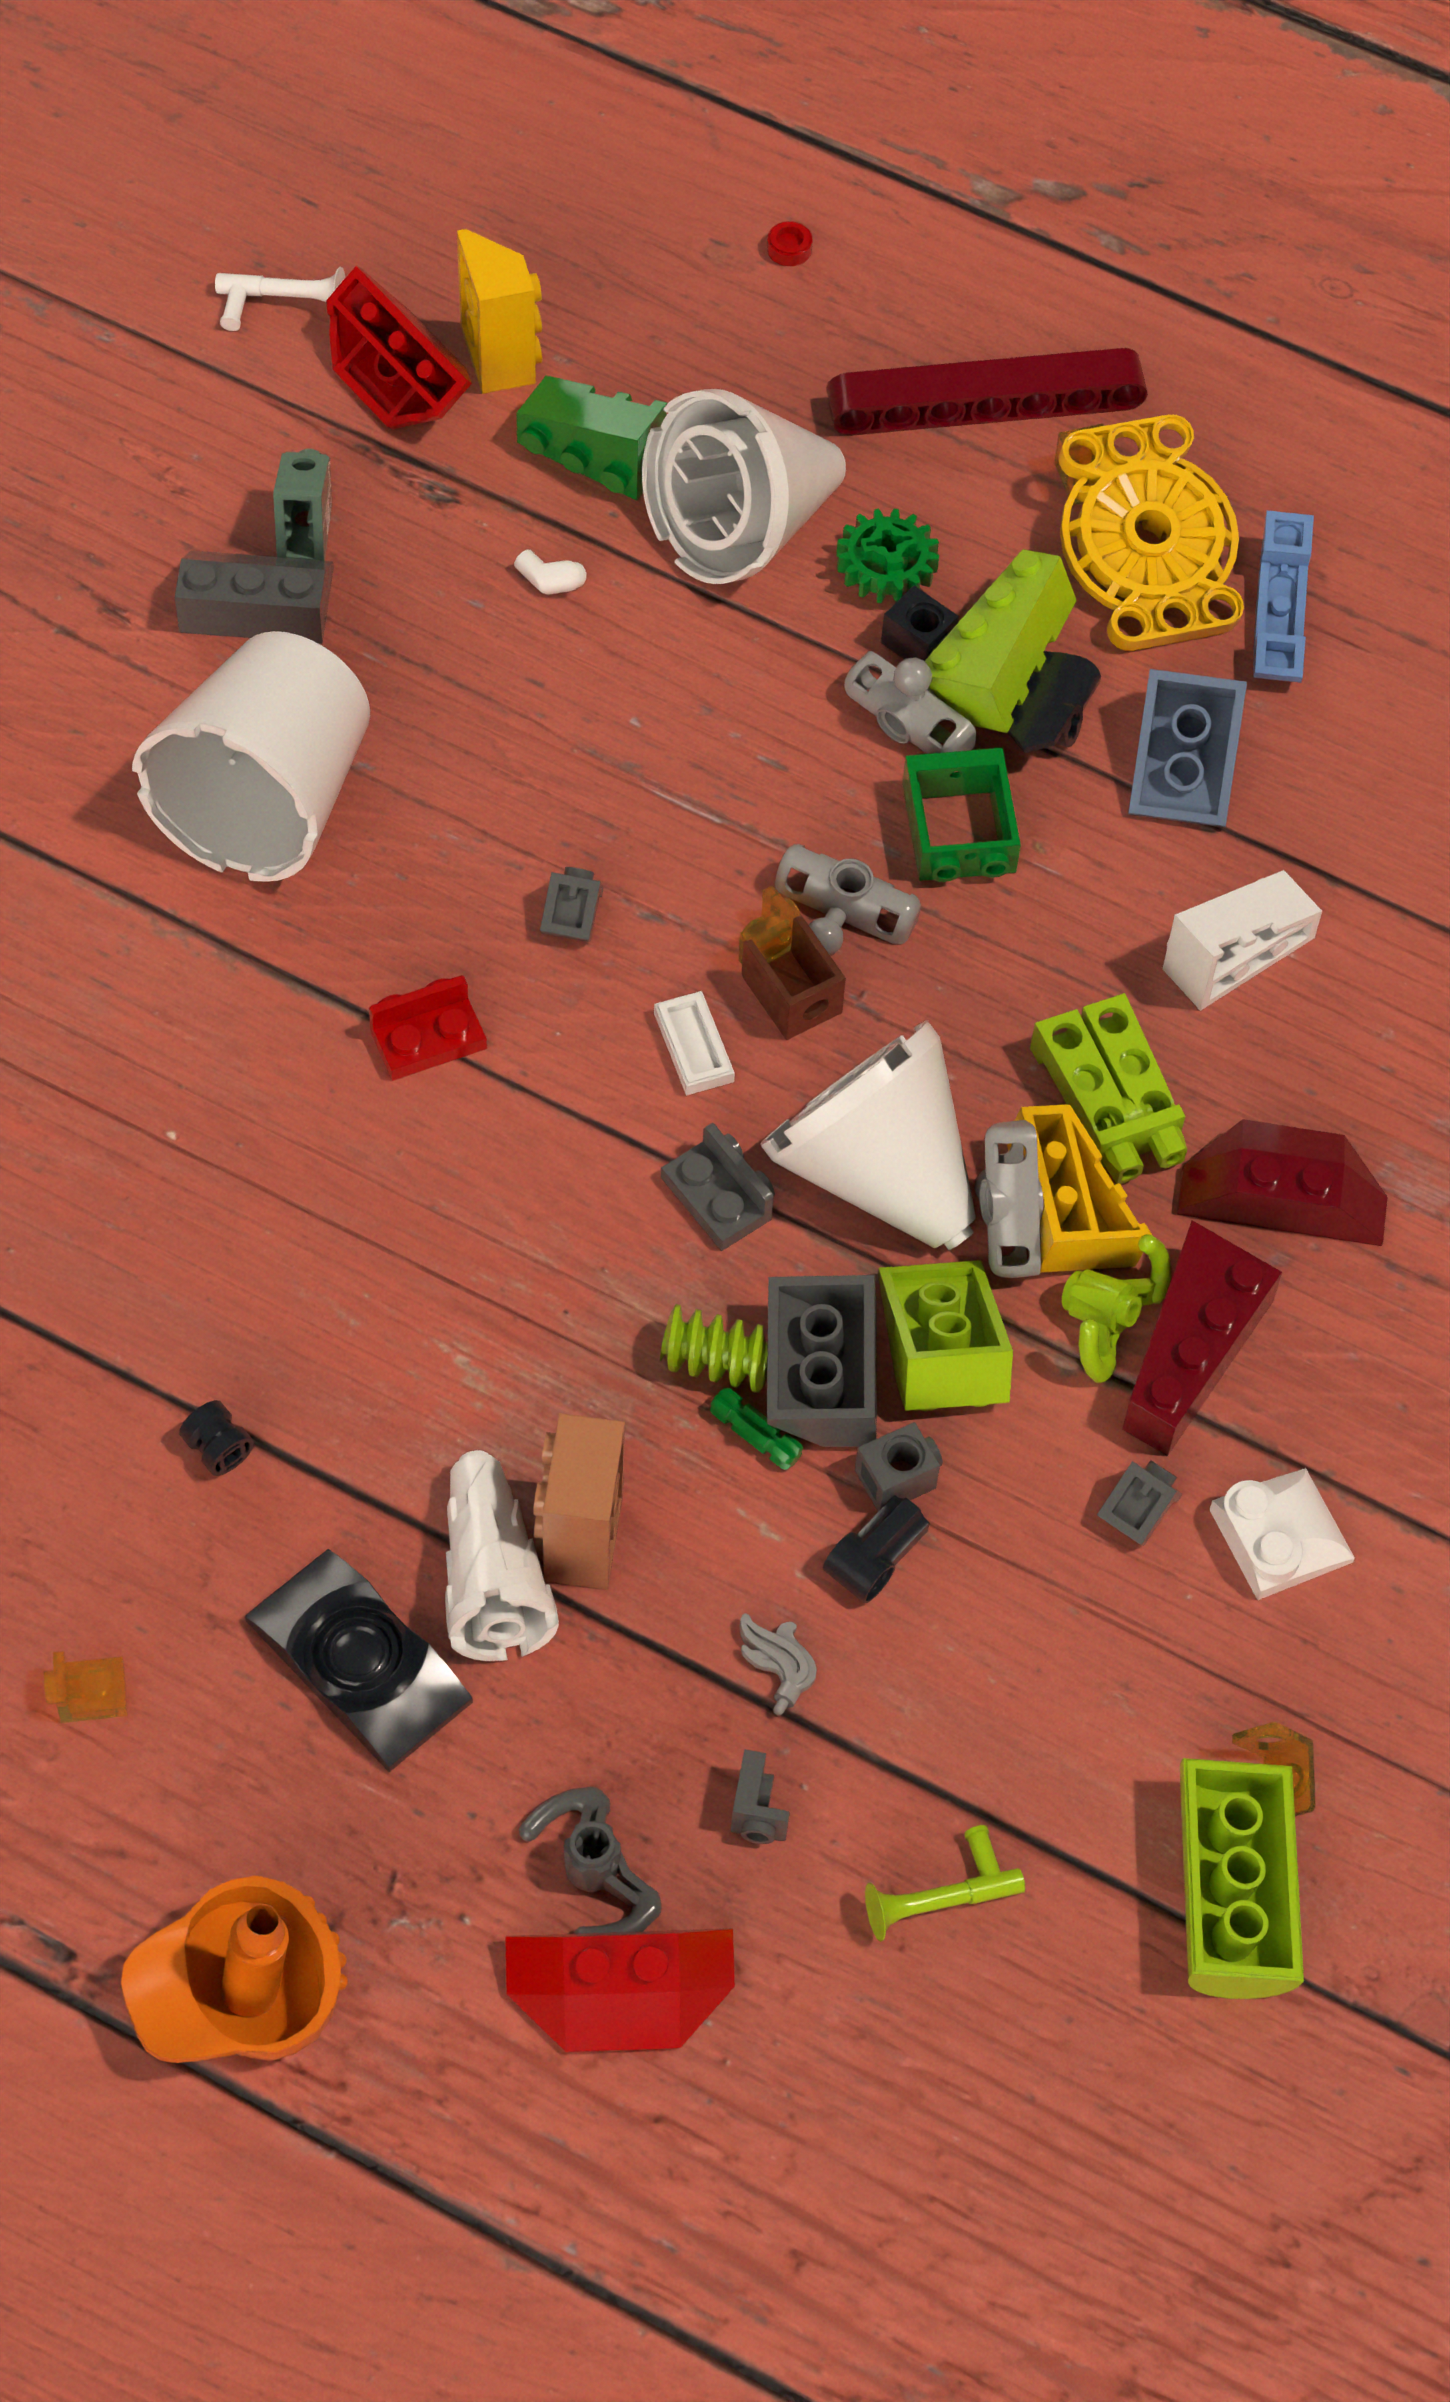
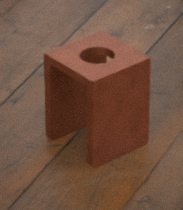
[742,915,846,1041]

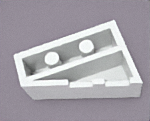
[1163,870,1322,1011]

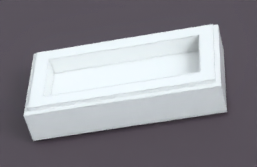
[654,991,735,1096]

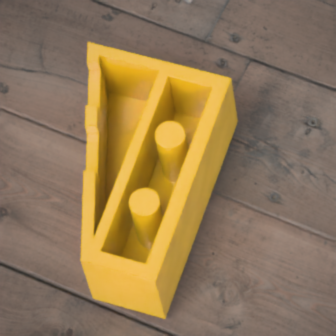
[1007,1104,1153,1273]

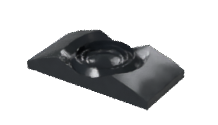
[245,1549,473,1772]

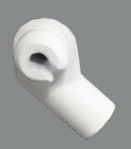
[514,550,586,595]

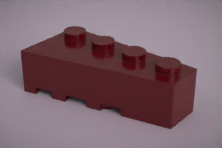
[1122,1220,1282,1456]

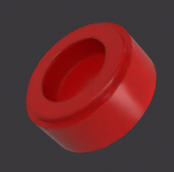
[767,221,813,267]

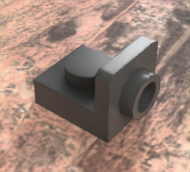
[540,867,604,942]
[1097,1460,1183,1546]
[731,1749,790,1844]

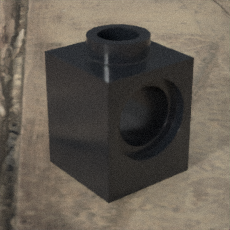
[881,585,959,661]

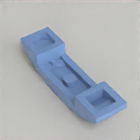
[1253,510,1314,683]

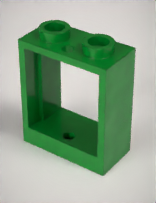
[902,748,1021,882]

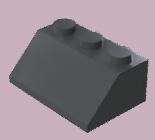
[175,550,334,644]
[767,1275,877,1447]

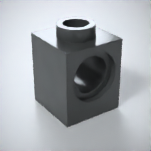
[855,1422,943,1512]

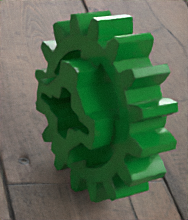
[836,508,940,603]

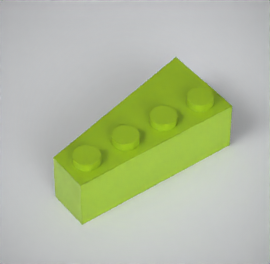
[925,549,1077,733]

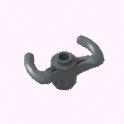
[519,1786,662,1934]

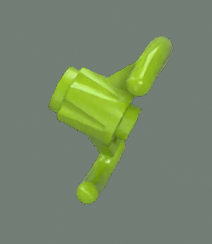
[1062,1234,1172,1383]

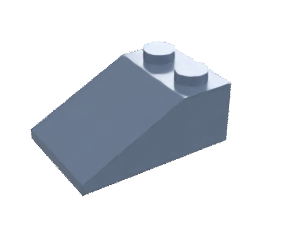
[1128,669,1247,828]

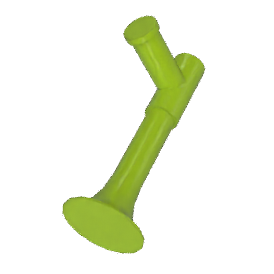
[865,1825,1025,1942]

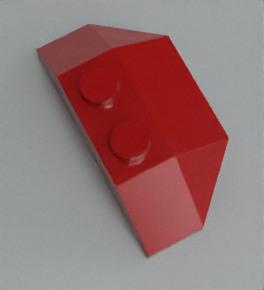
[326,265,472,430]
[505,1928,735,2052]

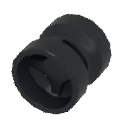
[179,1400,254,1476]

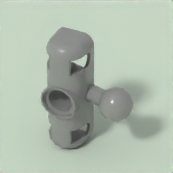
[844,651,976,754]
[775,844,921,955]
[974,1120,1044,1278]

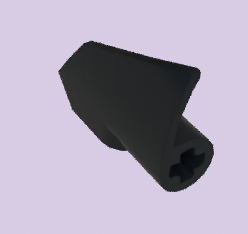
[1008,651,1101,753]

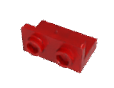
[369,975,487,1081]

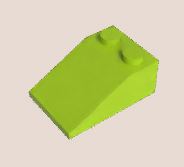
[878,1260,1013,1411]

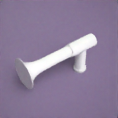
[215,267,345,331]

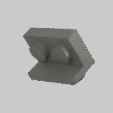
[661,1123,775,1251]

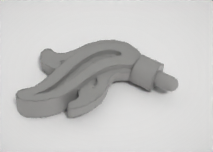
[739,1613,817,1715]

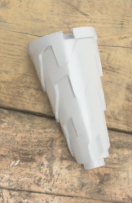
[445,1450,559,1661]

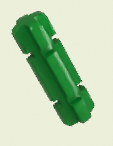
[710,1388,803,1470]

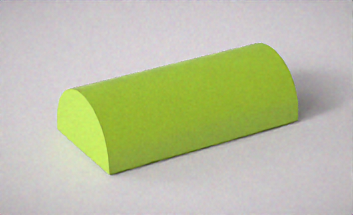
[1179,1758,1304,1999]

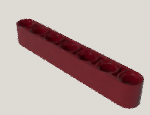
[826,348,1148,436]

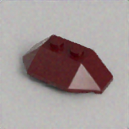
[1177,1119,1388,1246]

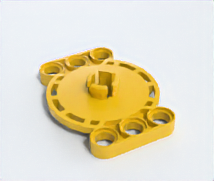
[1058,415,1244,651]

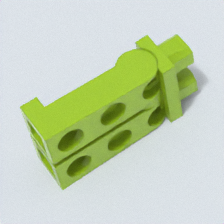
[1030,993,1187,1184]

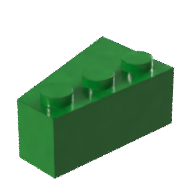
[516,375,667,501]

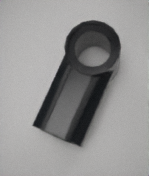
[823,1495,930,1603]

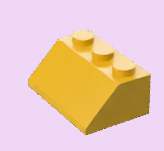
[457,229,542,394]

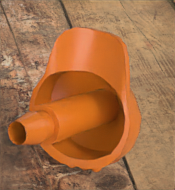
[121,1875,348,2063]

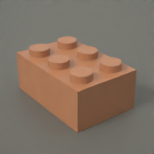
[533,1413,625,1590]

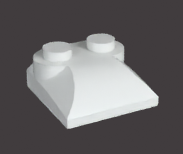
[1209,1468,1355,1600]

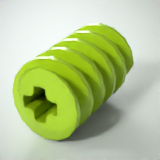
[660,1304,768,1393]

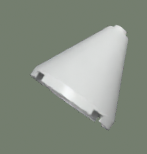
[642,389,846,584]
[760,1020,976,1250]

